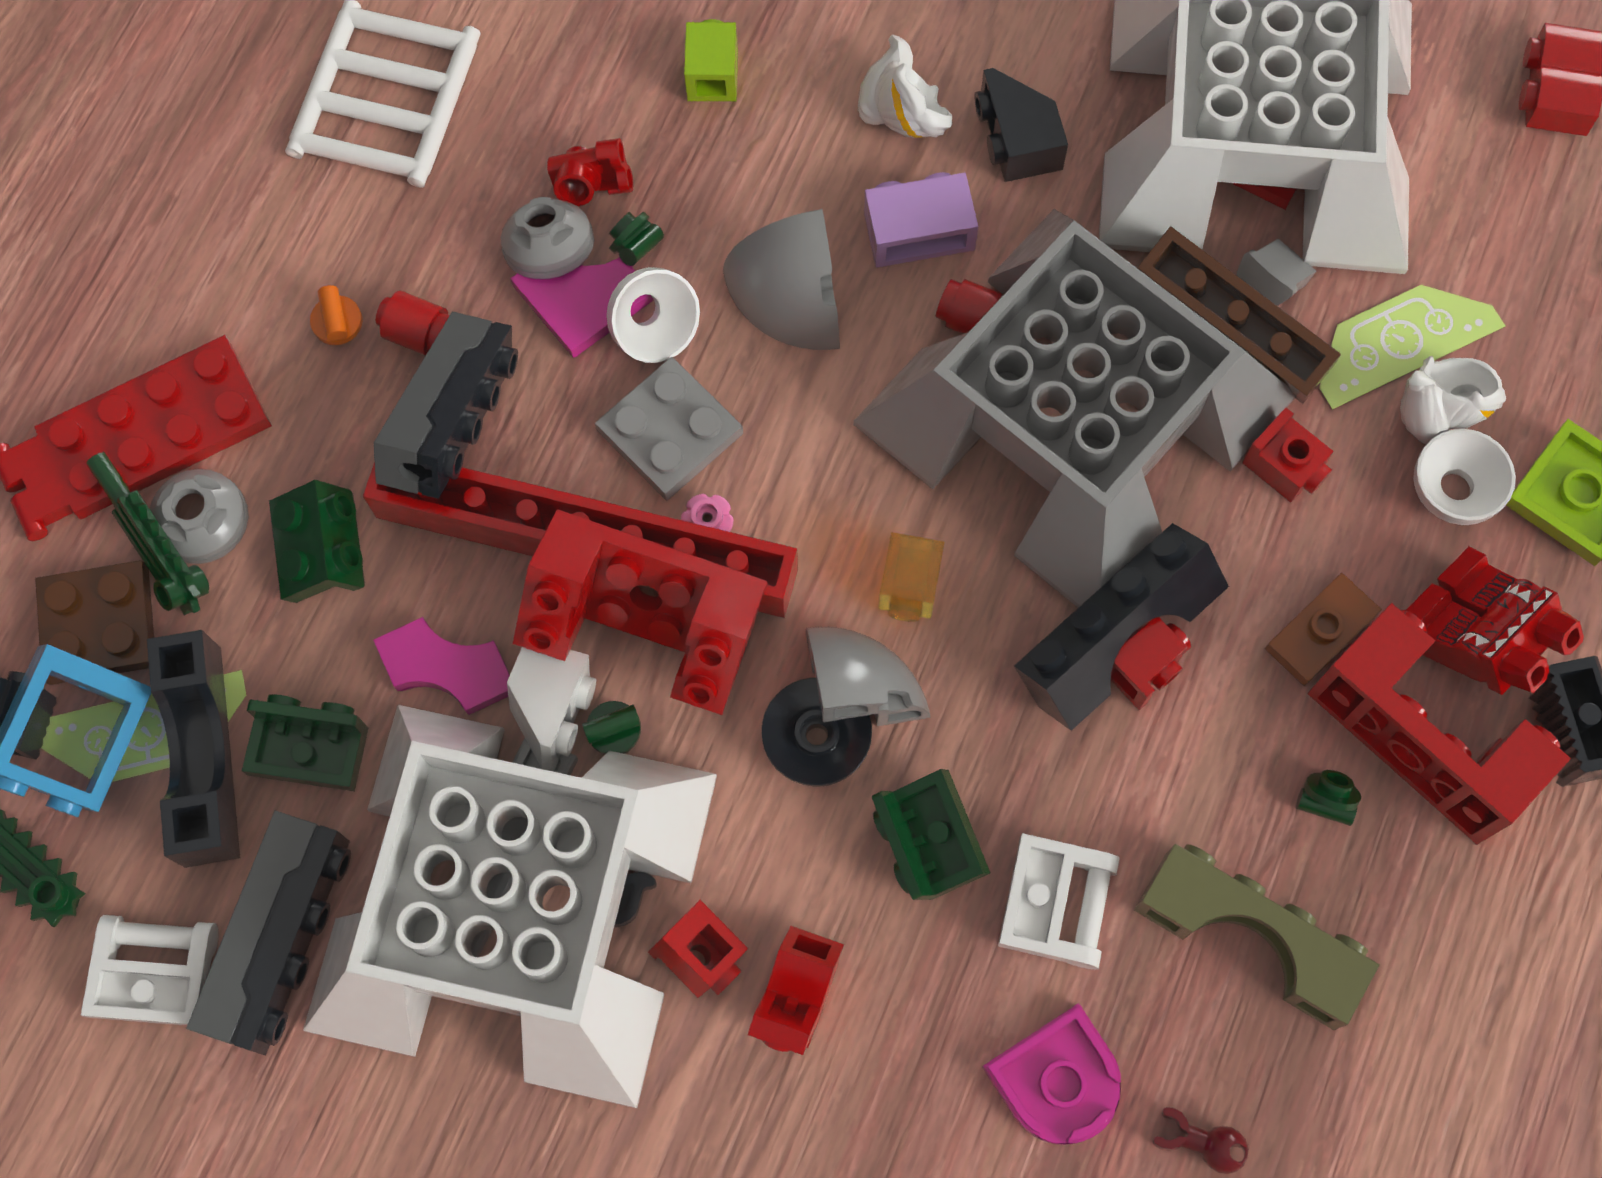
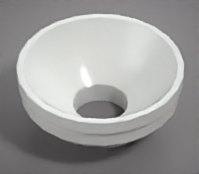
[606,267,700,363]
[1413,429,1516,525]

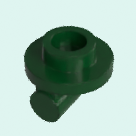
[609,212,664,266]
[582,701,641,755]
[1296,770,1361,826]

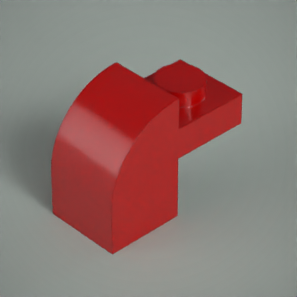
[748,926,844,1055]

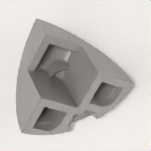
[723,209,840,350]
[806,627,931,726]

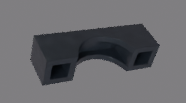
[1014,523,1229,731]
[147,630,240,868]

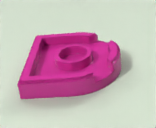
[982,1003,1121,1145]

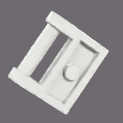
[998,833,1120,970]
[81,915,219,1025]

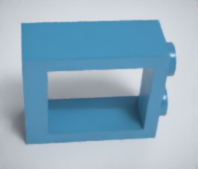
[0,644,151,818]

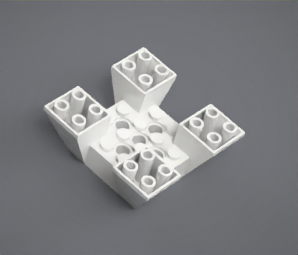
[1099,0,1412,274]
[303,705,717,1108]

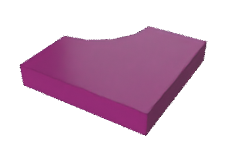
[510,257,654,358]

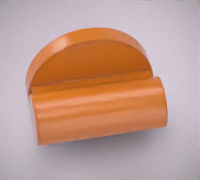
[310,285,363,345]

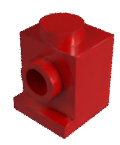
[1242,407,1334,502]
[1111,617,1191,710]
[648,900,748,998]

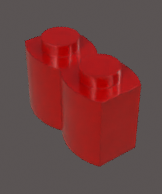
[1519,23,1602,136]

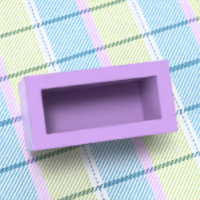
[864,172,978,268]

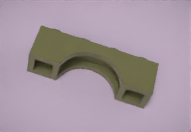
[1134,844,1380,1030]

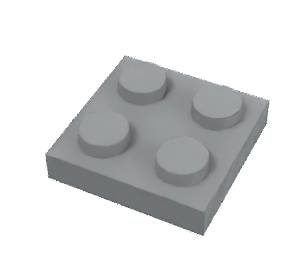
[595,357,743,501]

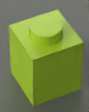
[684,19,738,102]

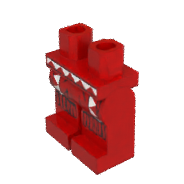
[1406,546,1584,695]

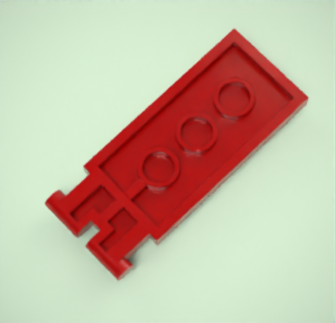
[0,335,272,541]

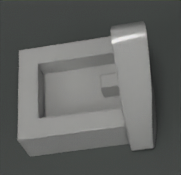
[1237,239,1316,306]

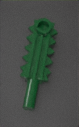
[86,452,209,615]
[0,809,86,927]

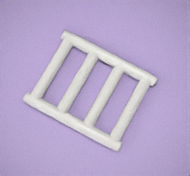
[285,0,481,188]

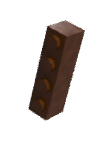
[1137,226,1341,404]

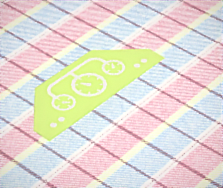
[1319,285,1505,410]
[41,670,247,782]

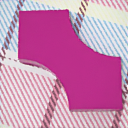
[373,617,510,715]

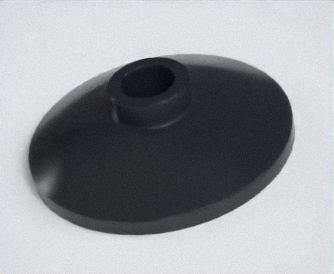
[762,678,872,787]

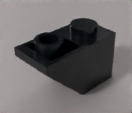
[974,68,1068,182]

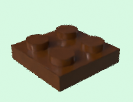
[35,560,154,685]

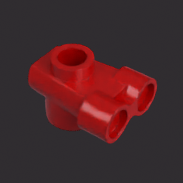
[547,138,634,206]

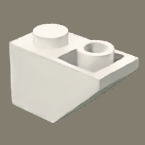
[507,647,596,772]

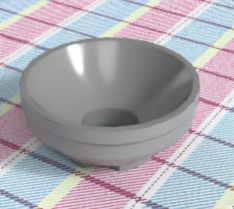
[501,197,594,279]
[150,469,249,564]

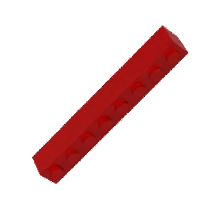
[363,462,798,618]

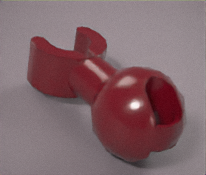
[1153,1107,1249,1174]

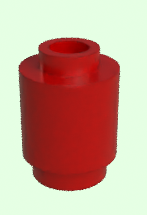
[935,279,1004,334]
[375,290,450,356]

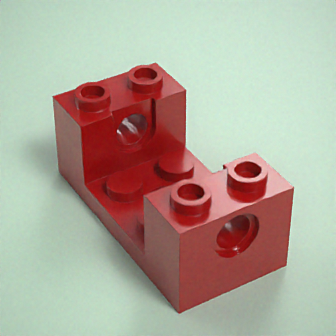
[512,509,768,715]
[1307,603,1571,845]

